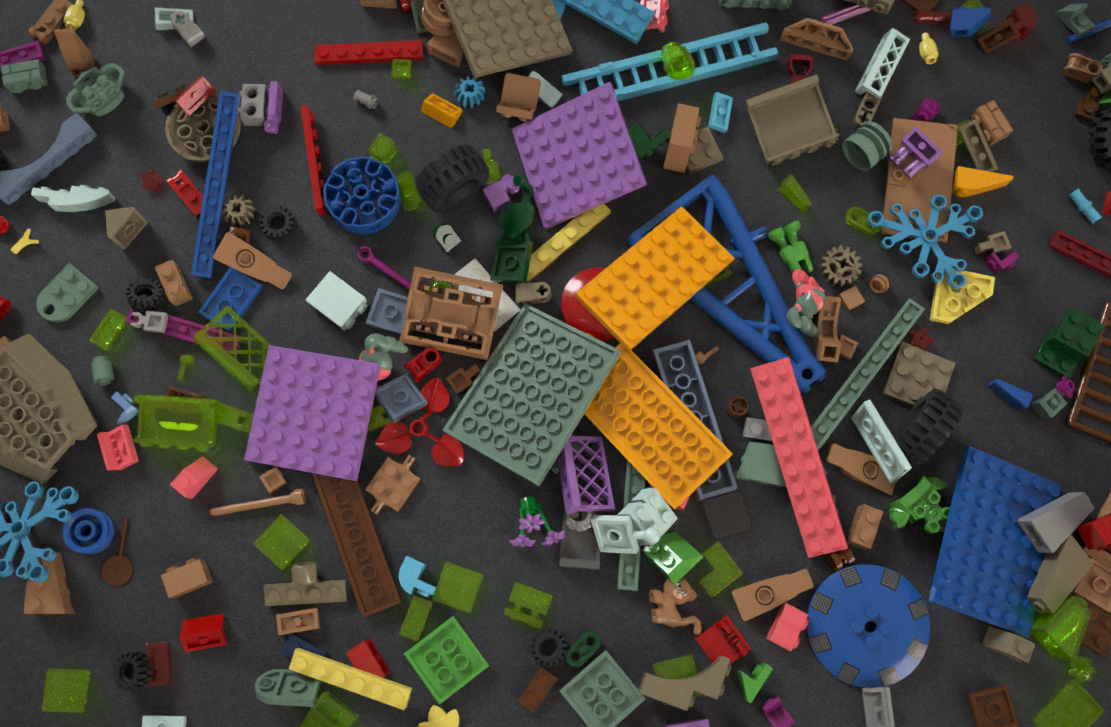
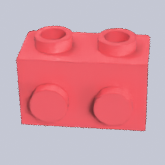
[97,425,139,470]

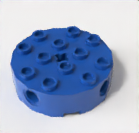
[323,156,401,235]

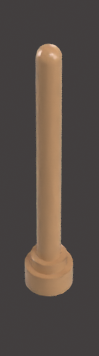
[209,488,306,516]

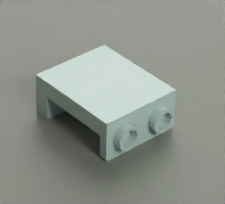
[306,271,368,331]

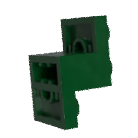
[628,120,671,158]
[1033,306,1105,379]

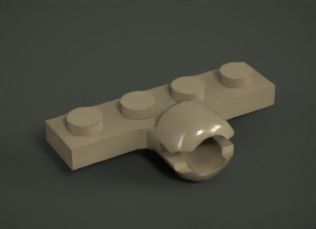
[264,561,347,606]

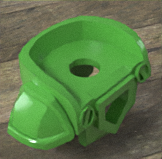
[888,475,950,534]

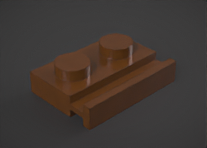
[154,85,188,108]

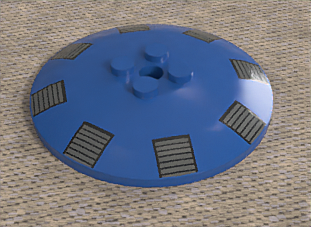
[807,564,930,688]

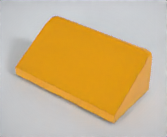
[421,93,463,128]

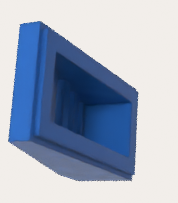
[988,379,1033,411]

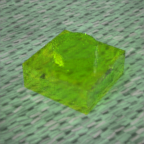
[391,59,412,80]

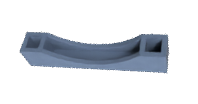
[0,112,97,205]

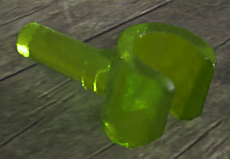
[177,354,194,381]

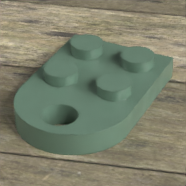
[36,263,99,323]
[255,669,321,707]

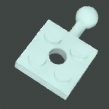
[591,515,660,554]

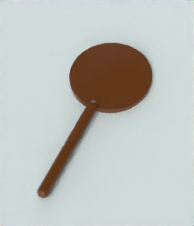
[102,517,133,586]

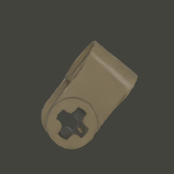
[515,282,552,306]

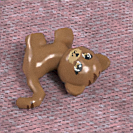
[649,577,702,636]

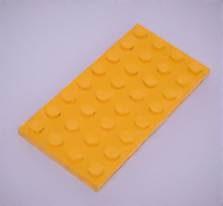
[575,206,735,351]
[584,343,733,509]

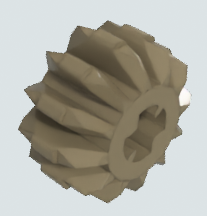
[222,195,255,227]

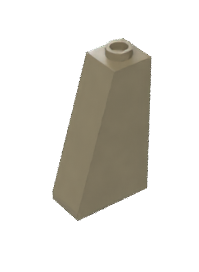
[1027,534,1094,614]

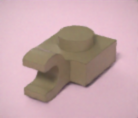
[974,231,1012,255]

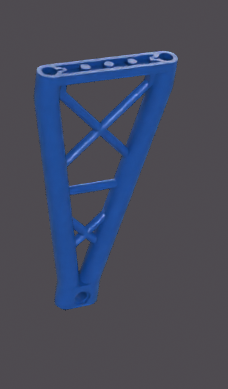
[626,174,827,395]

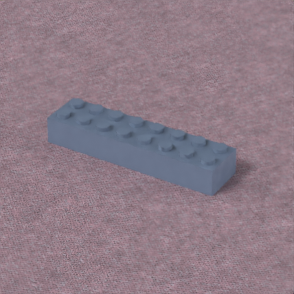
[651,340,738,502]

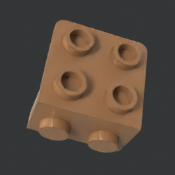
[496,73,541,121]

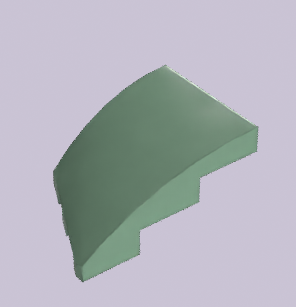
[734,442,787,488]

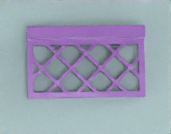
[557,436,615,514]

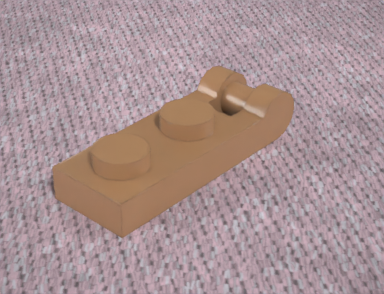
[28,0,73,44]

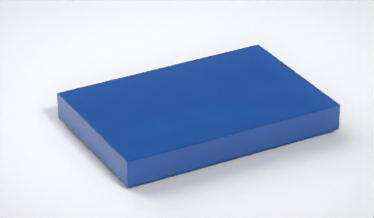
[198,267,263,333]

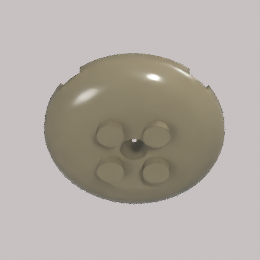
[165,93,241,162]

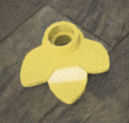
[419,705,459,727]

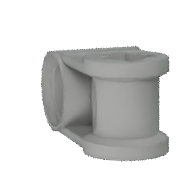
[172,11,206,48]

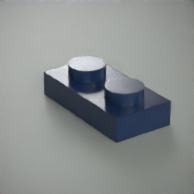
[281,633,327,658]

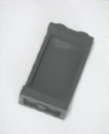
[559,492,605,570]

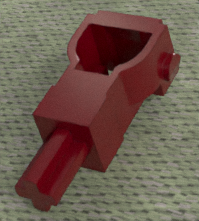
[786,54,813,84]

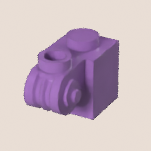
[483,174,520,214]

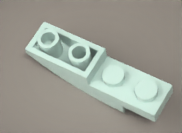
[31,185,115,212]

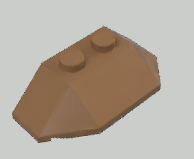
[779,18,853,61]

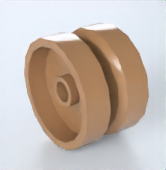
[421,0,455,36]

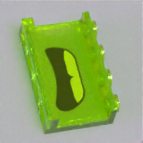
[133,394,218,451]

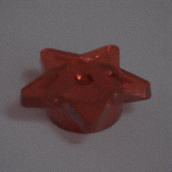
[140,168,164,191]
[910,328,934,351]

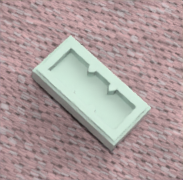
[142,715,187,727]

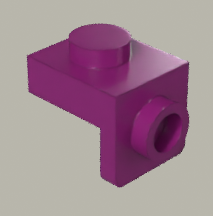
[911,97,942,122]
[984,251,1020,274]
[762,697,795,727]

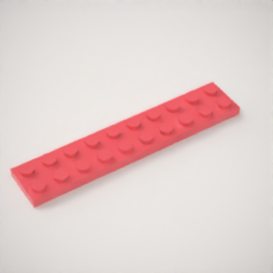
[750,357,848,558]

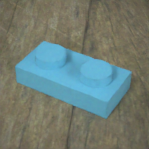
[708,92,733,133]

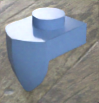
[111,392,140,425]

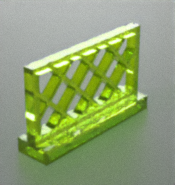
[193,305,272,392]

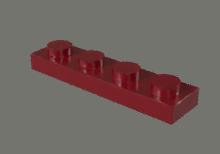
[1048,230,1111,278]

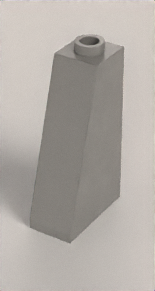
[1017,492,1095,553]

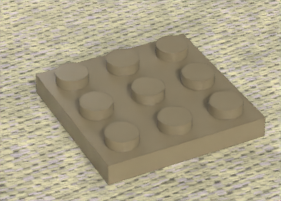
[881,342,956,407]

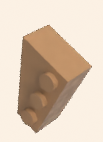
[663,103,701,173]
[24,552,75,614]

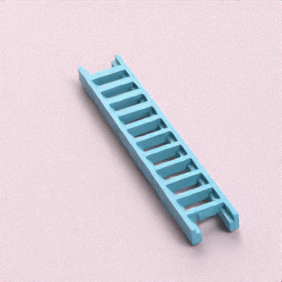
[562,22,778,101]

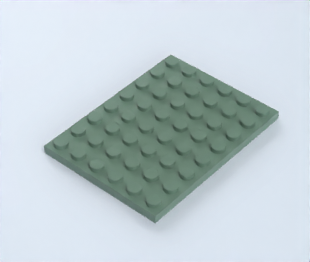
[442,303,622,487]

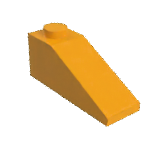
[952,166,1013,197]

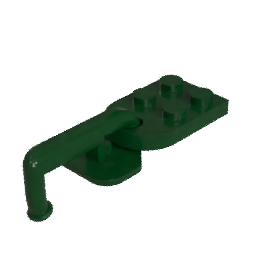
[490,175,534,283]

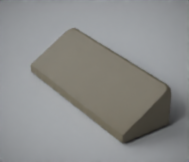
[959,119,998,172]

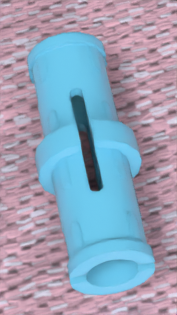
[1068,188,1102,225]

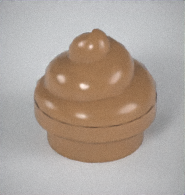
[870,274,889,293]

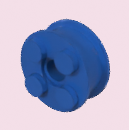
[63,508,114,554]

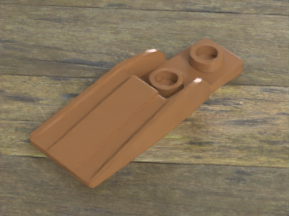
[213,232,292,290]
[826,444,896,495]
[732,569,814,621]

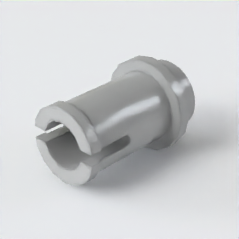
[353,90,378,109]

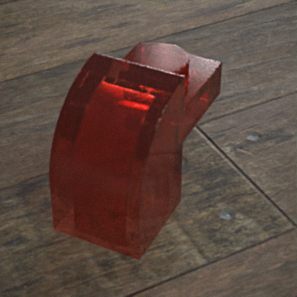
[1006,2,1037,41]

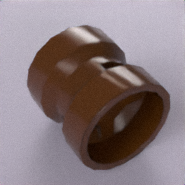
[726,396,749,419]
[828,548,856,572]

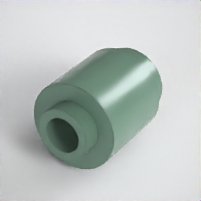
[91,356,114,386]

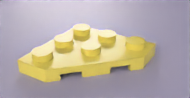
[930,268,995,324]

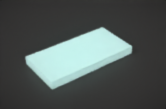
[851,400,912,484]

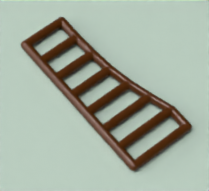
[1067,301,1111,444]

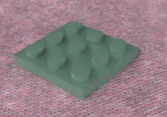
[559,650,646,727]

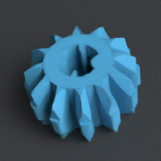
[454,76,485,108]

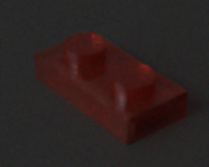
[147,642,172,687]

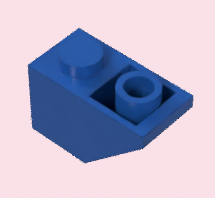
[950,7,992,37]

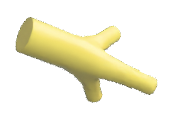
[10,229,39,254]

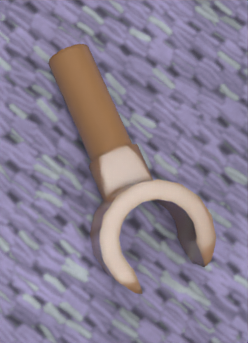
[695,346,719,365]

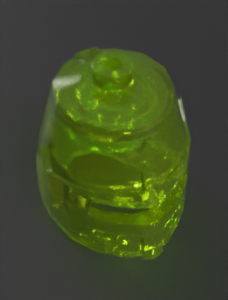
[661,42,695,80]

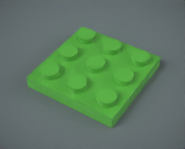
[404,616,490,705]

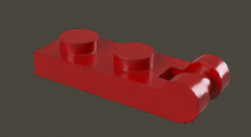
[166,169,203,218]

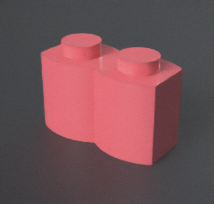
[766,603,809,651]

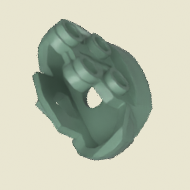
[66,63,125,116]

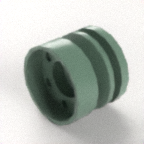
[842,121,893,172]

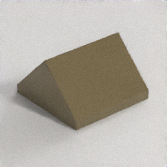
[105,207,148,250]

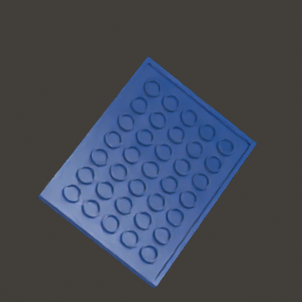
[928,446,1062,637]

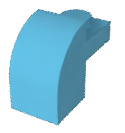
[399,556,437,597]

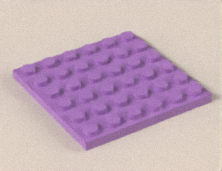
[512,82,647,229]
[244,345,381,481]

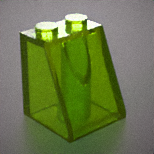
[1030,596,1092,661]

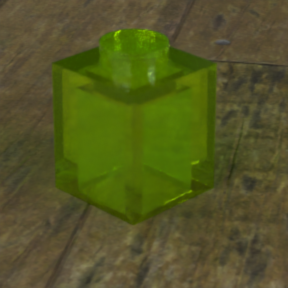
[367,133,398,165]

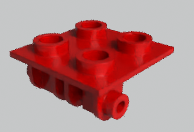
[695,615,751,664]

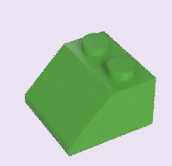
[642,532,703,585]

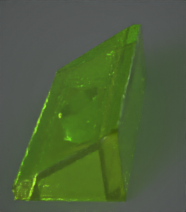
[396,169,422,212]

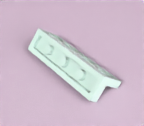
[855,28,910,99]

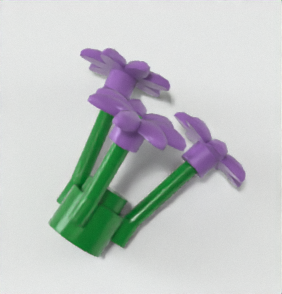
[509,497,565,548]

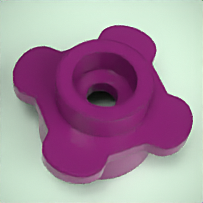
[1056,376,1075,398]

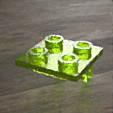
[41,668,90,713]

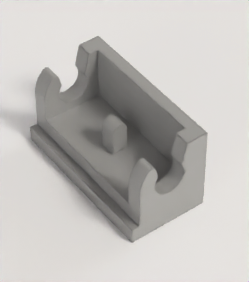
[861,686,895,727]

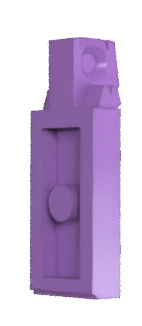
[264,81,283,134]

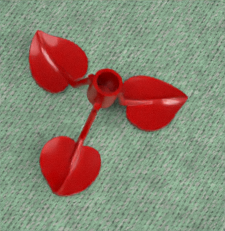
[375,378,464,467]

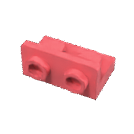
[641,0,669,33]

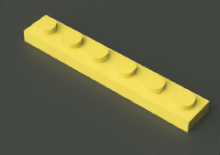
[527,204,611,283]
[289,648,412,710]

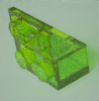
[301,691,359,727]

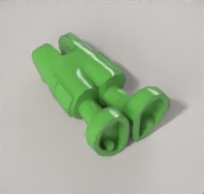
[768,220,813,274]

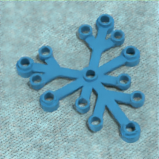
[867,194,983,290]
[0,482,79,583]

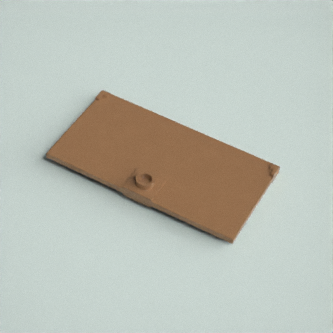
[881,118,958,243]

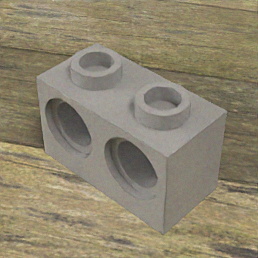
[238,84,269,126]

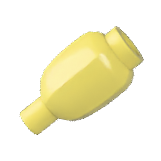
[64,0,85,31]
[919,33,938,64]

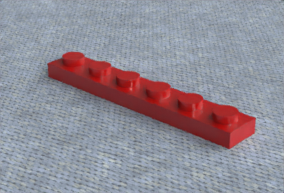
[314,40,423,65]
[301,105,327,215]

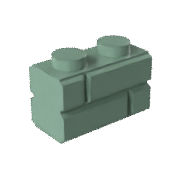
[1,59,48,93]

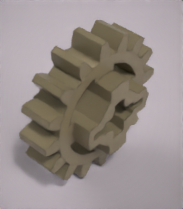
[820,245,862,287]

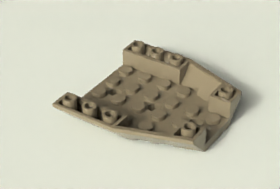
[0,333,98,485]

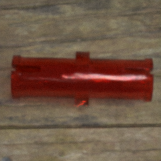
[914,10,952,24]

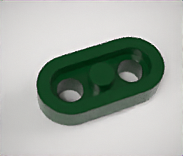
[566,631,601,667]

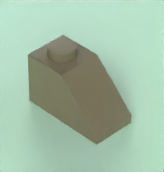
[981,626,1035,663]

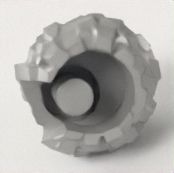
[565,501,596,532]

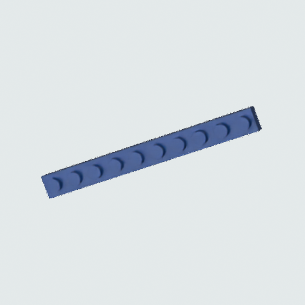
[191,91,240,279]

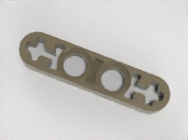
[853,67,889,129]

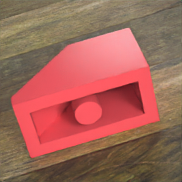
[170,457,218,499]

